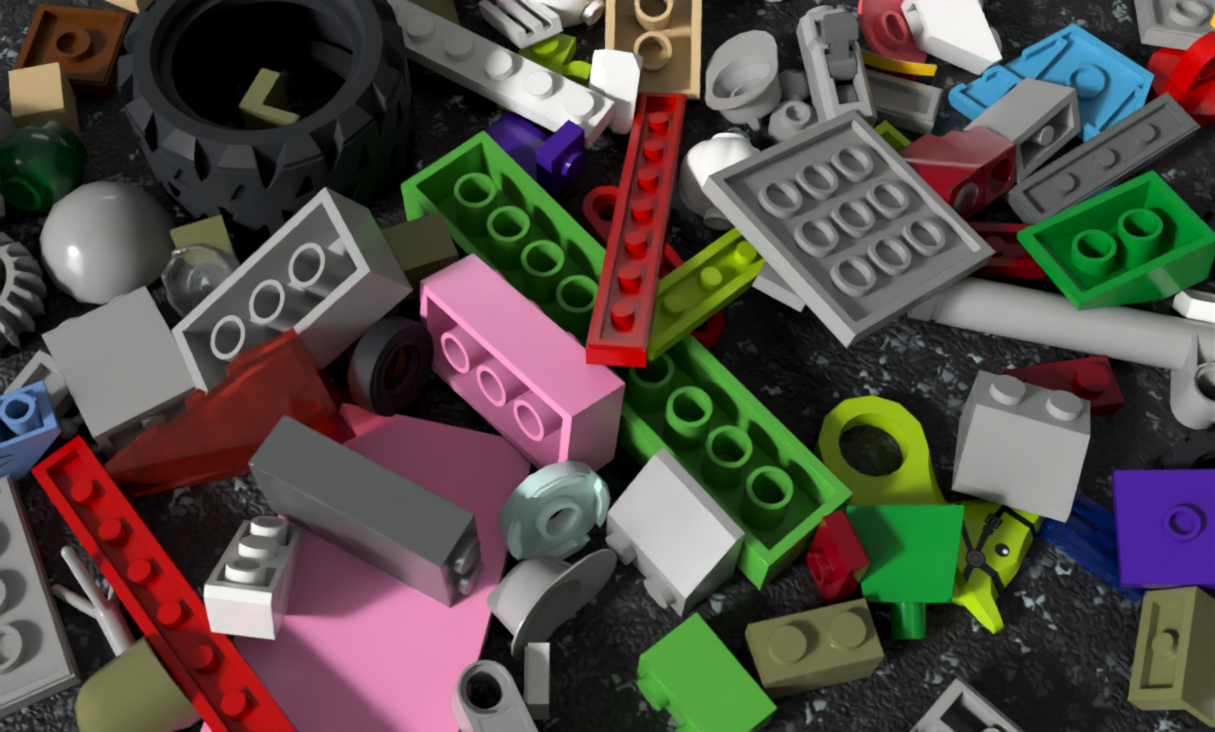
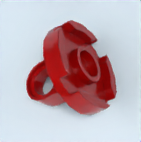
[1145,31,1215,127]

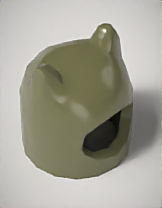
[74,636,203,732]

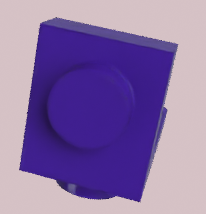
[486,111,586,198]

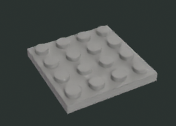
[702,109,995,348]

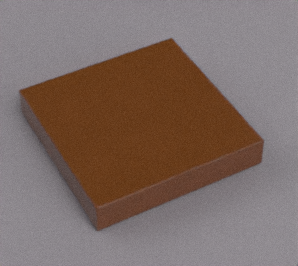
[13,4,134,97]

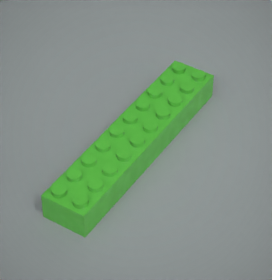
[401,130,853,590]

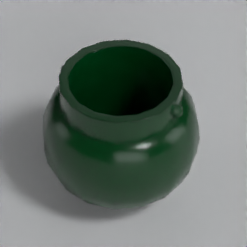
[0,119,89,213]

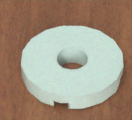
[498,460,611,561]

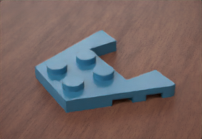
[946,23,1154,190]

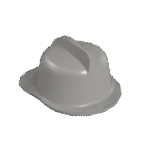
[705,30,782,131]
[487,549,617,660]

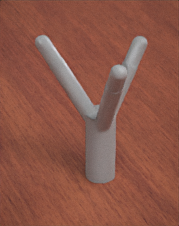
[51,546,137,657]

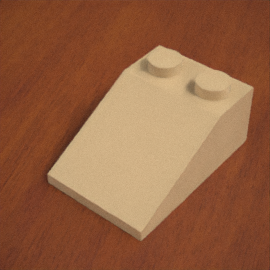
[605,0,702,101]

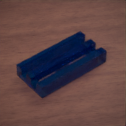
[1037,489,1148,603]

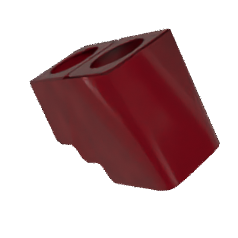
[897,125,1016,221]

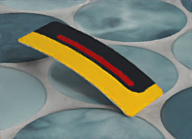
[860,49,937,86]

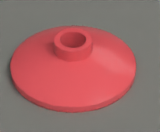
[858,0,927,64]

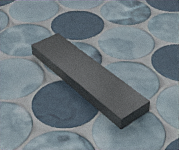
[1004,91,1201,224]

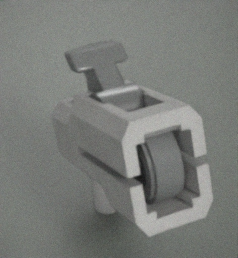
[796,5,877,128]

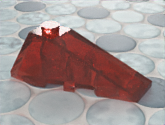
[105,328,357,497]

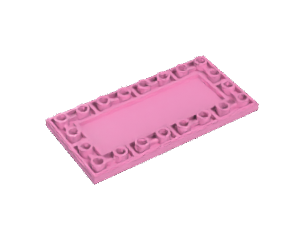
[200,398,534,732]

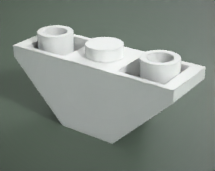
[901,0,1002,76]
[203,516,303,640]

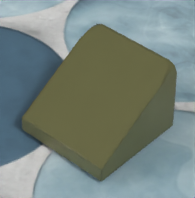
[170,215,240,272]

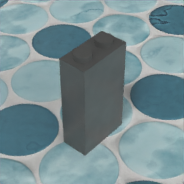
[248,415,484,608]

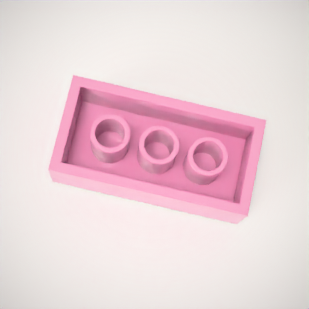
[420,253,625,471]

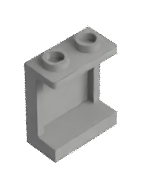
[41,286,206,461]

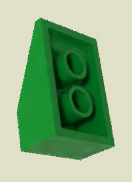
[1017,170,1215,311]

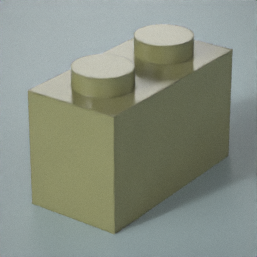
[740,598,884,700]

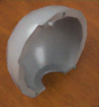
[39,181,176,304]

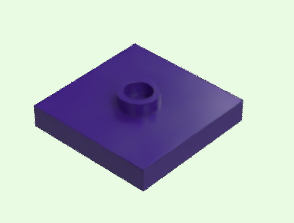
[1111,469,1215,589]

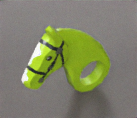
[814,395,1046,634]

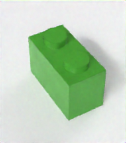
[637,612,777,732]

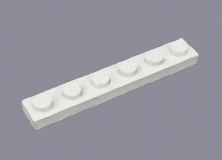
[387,0,616,150]

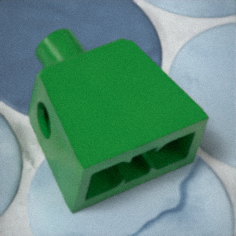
[847,505,964,639]

